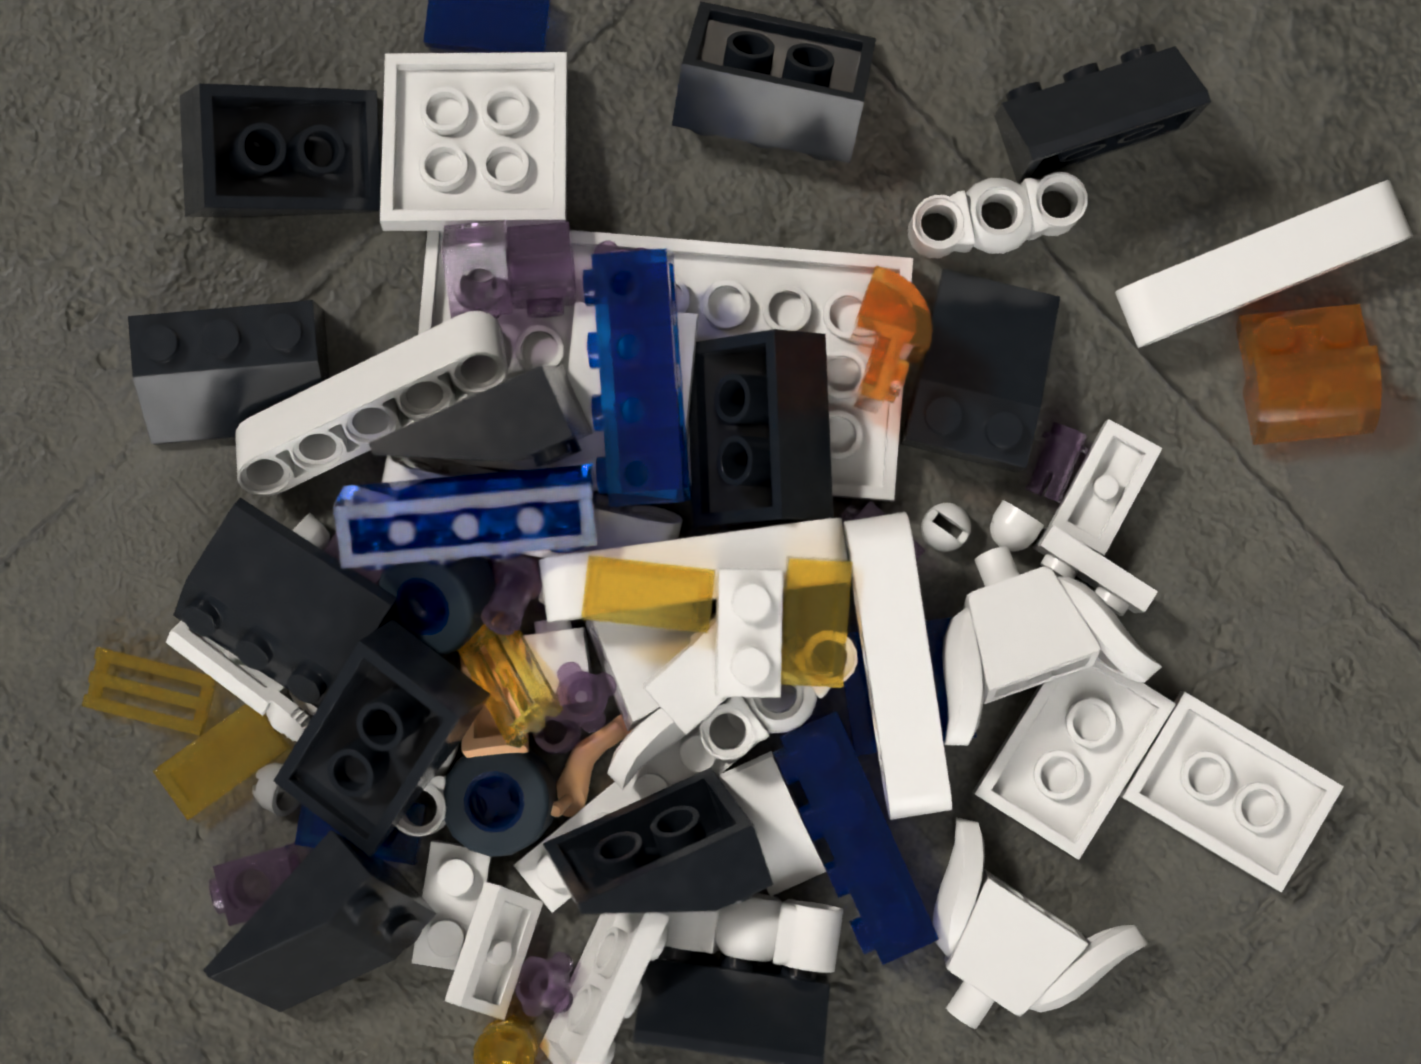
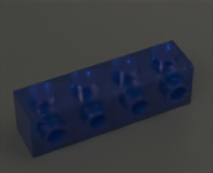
[582,248,691,507]
[333,464,599,570]
[773,709,939,965]

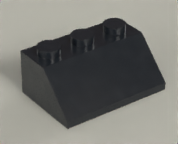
[672,1,876,163]
[995,44,1211,183]
[128,300,330,445]
[689,329,834,527]
[173,497,397,708]
[633,946,830,1064]

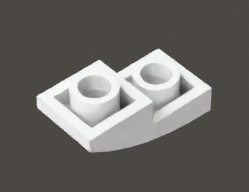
[644,615,727,734]
[717,751,826,896]

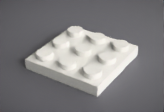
[380,52,568,231]

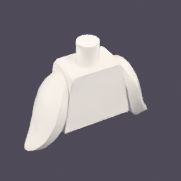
[942,546,1162,745]
[538,577,716,790]
[932,817,1149,1029]

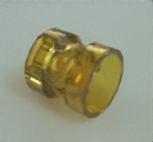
[473,1015,539,1064]

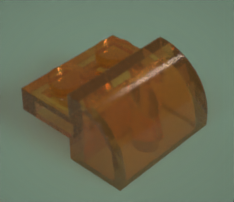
[849,265,932,414]
[1236,304,1382,445]

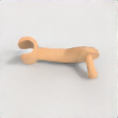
[551,714,633,817]

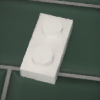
[1048,419,1162,556]
[1033,525,1158,616]
[715,568,783,697]
[412,840,492,970]
[445,882,543,1020]

